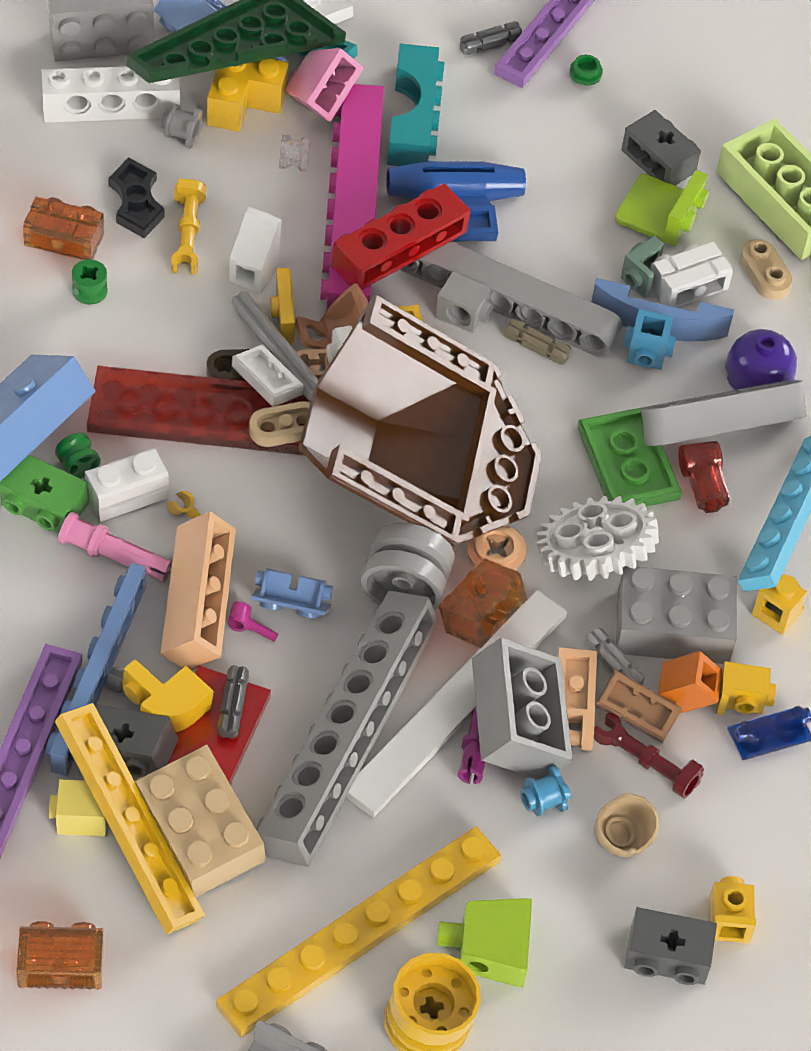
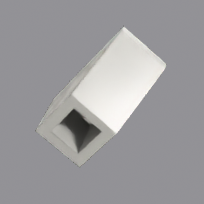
[229,206,281,294]

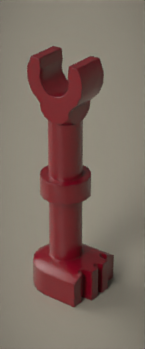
[594,712,704,799]

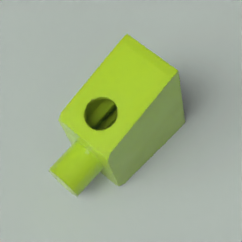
[437,898,532,987]

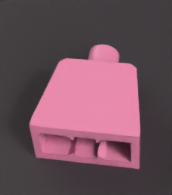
[286,48,364,122]

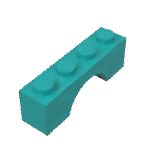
[387,43,445,166]

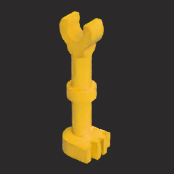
[171,178,207,275]

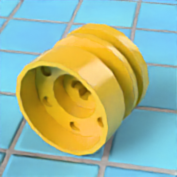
[384,953,481,1051]

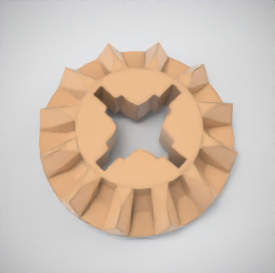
[467,525,527,577]

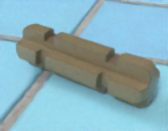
[504,318,571,365]

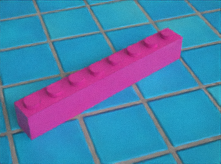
[320,84,384,311]

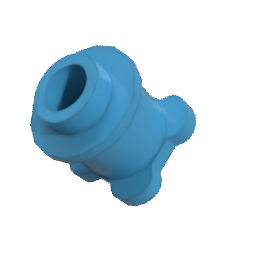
[520,765,571,816]

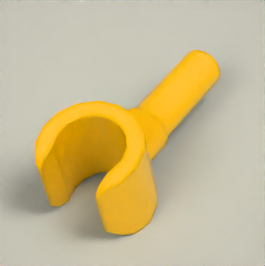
[167,491,202,519]

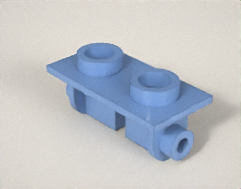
[251,568,333,618]

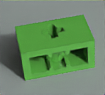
[0,455,89,533]

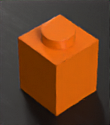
[658,651,723,713]

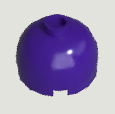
[725,329,797,390]

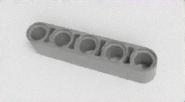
[641,380,807,446]

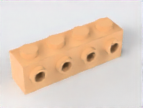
[160,511,236,670]

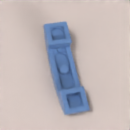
[591,278,734,341]

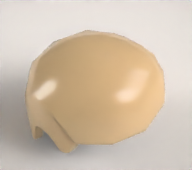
[594,793,660,858]

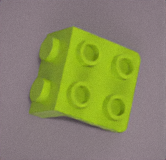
[615,170,710,247]

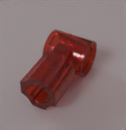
[678,441,730,513]

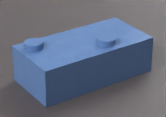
[0,354,96,481]

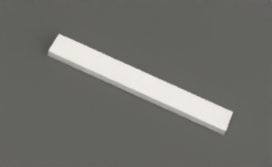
[346,590,567,818]

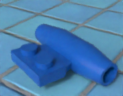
[386,161,526,241]

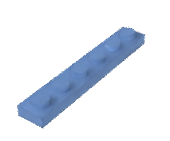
[46,563,146,776]

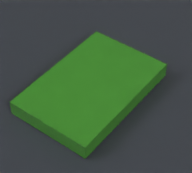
[577,407,682,507]

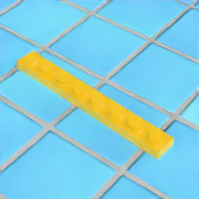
[216,826,501,1038]

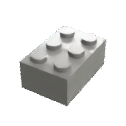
[48,0,154,61]
[616,566,737,664]
[472,637,573,779]

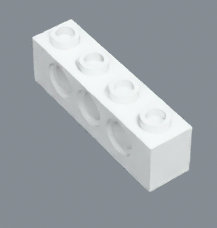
[41,67,180,122]

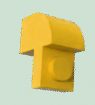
[122,659,214,732]

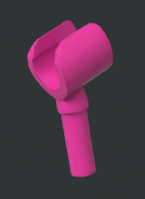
[228,601,279,642]

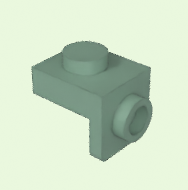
[621,235,664,298]

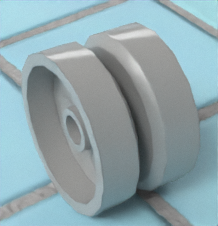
[361,523,455,611]

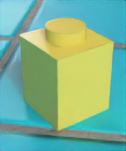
[49,779,107,836]

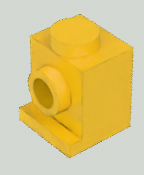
[752,575,807,635]
[716,661,776,715]
[709,876,756,943]

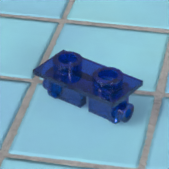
[727,705,811,761]

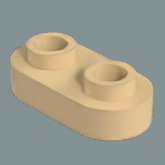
[740,239,792,300]
[249,402,310,447]

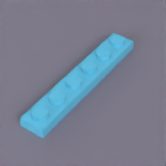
[737,436,811,592]

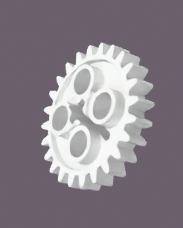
[536,496,659,581]

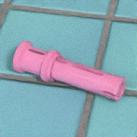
[58,512,173,583]

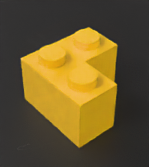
[207,59,289,132]

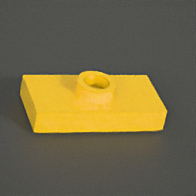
[270,268,295,345]

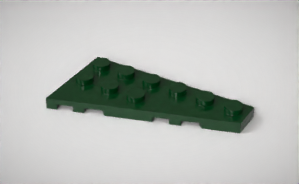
[126,0,346,84]

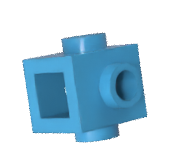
[623,309,676,370]

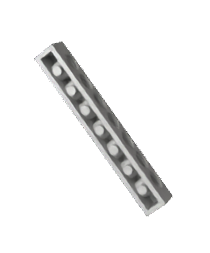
[257,590,439,867]

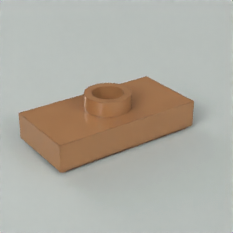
[595,670,682,744]

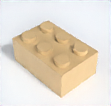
[135,745,266,898]

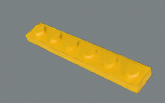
[55,703,205,935]

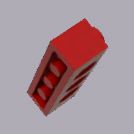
[331,183,471,290]

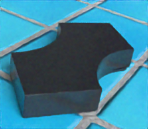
[108,157,165,239]

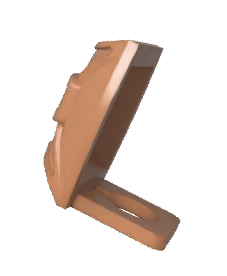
[295,283,369,349]

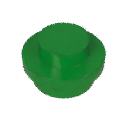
[569,54,603,86]

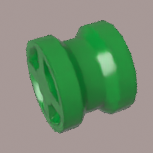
[72,259,108,305]
[55,433,101,479]

